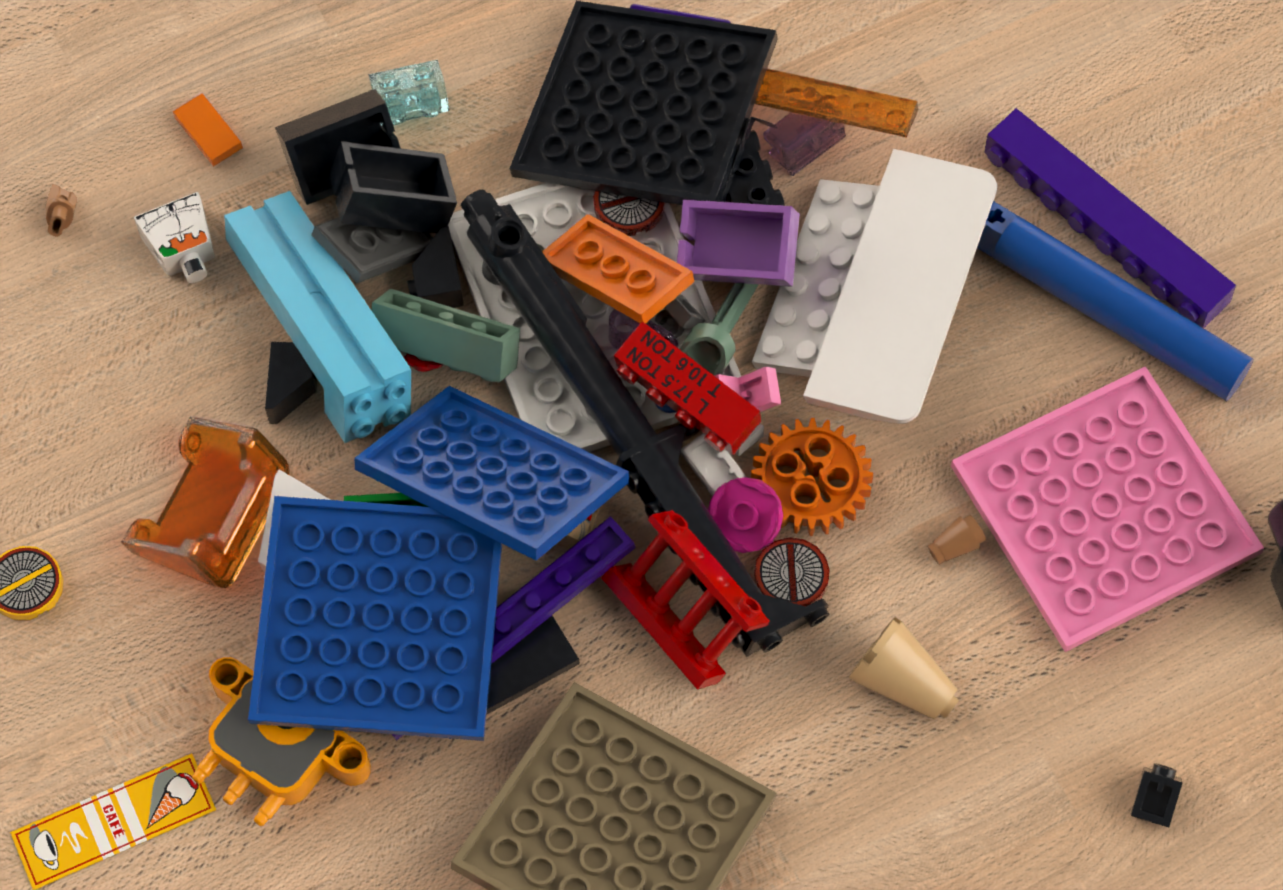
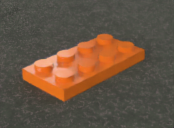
[542,214,694,323]

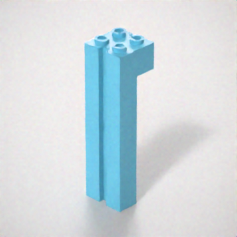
[224,191,411,443]

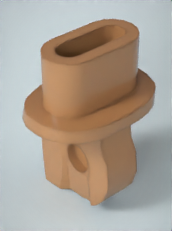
[45,184,77,237]

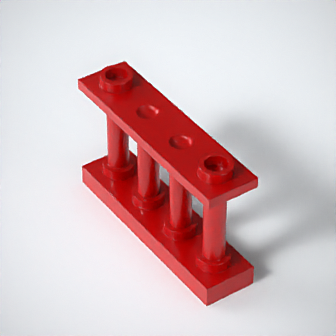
[601,510,770,690]

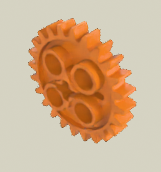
[751,418,873,536]

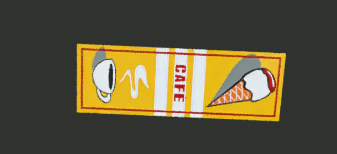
[10,753,216,890]

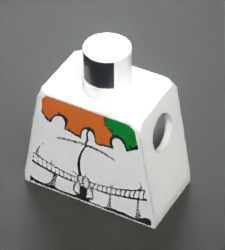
[134,192,215,283]

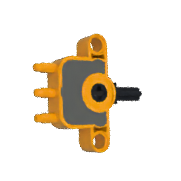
[192,657,371,826]

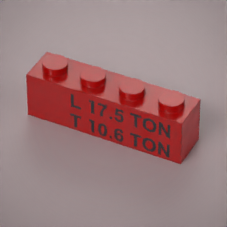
[614,321,761,455]

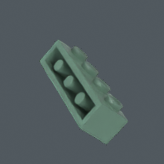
[372,289,520,382]

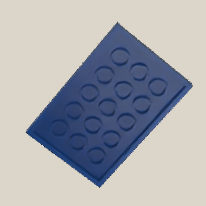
[354,386,629,561]

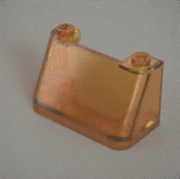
[121,417,290,588]

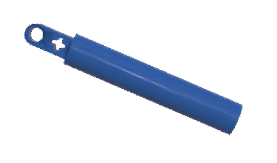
[977,201,1254,402]

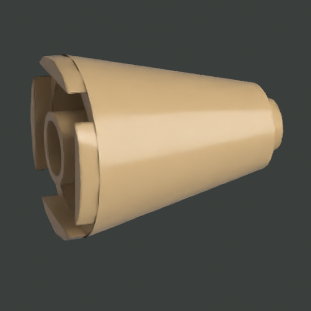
[849,616,959,719]

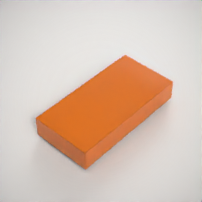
[173,93,243,167]

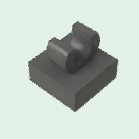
[655,294,706,338]

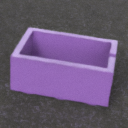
[677,200,800,287]

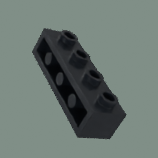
[725,130,785,206]

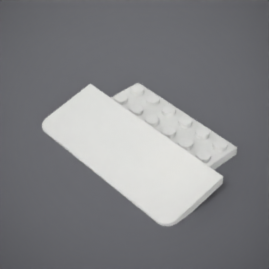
[752,149,997,424]

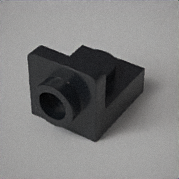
[1131,763,1183,828]

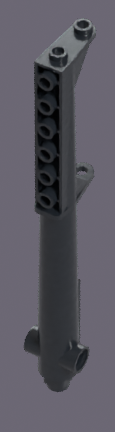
[461,189,830,657]

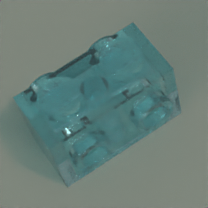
[368,59,450,125]

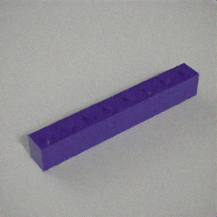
[984,108,1236,328]

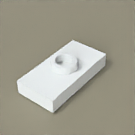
[681,433,746,496]

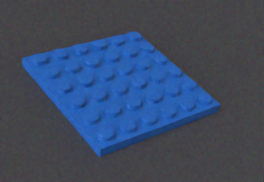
[248,496,502,741]

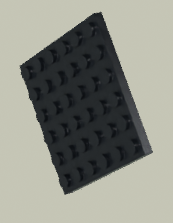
[509,0,778,205]

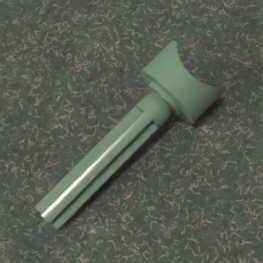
[680,283,759,376]

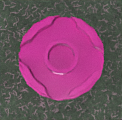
[708,477,783,553]

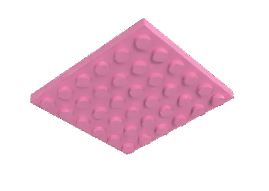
[951,366,1264,652]

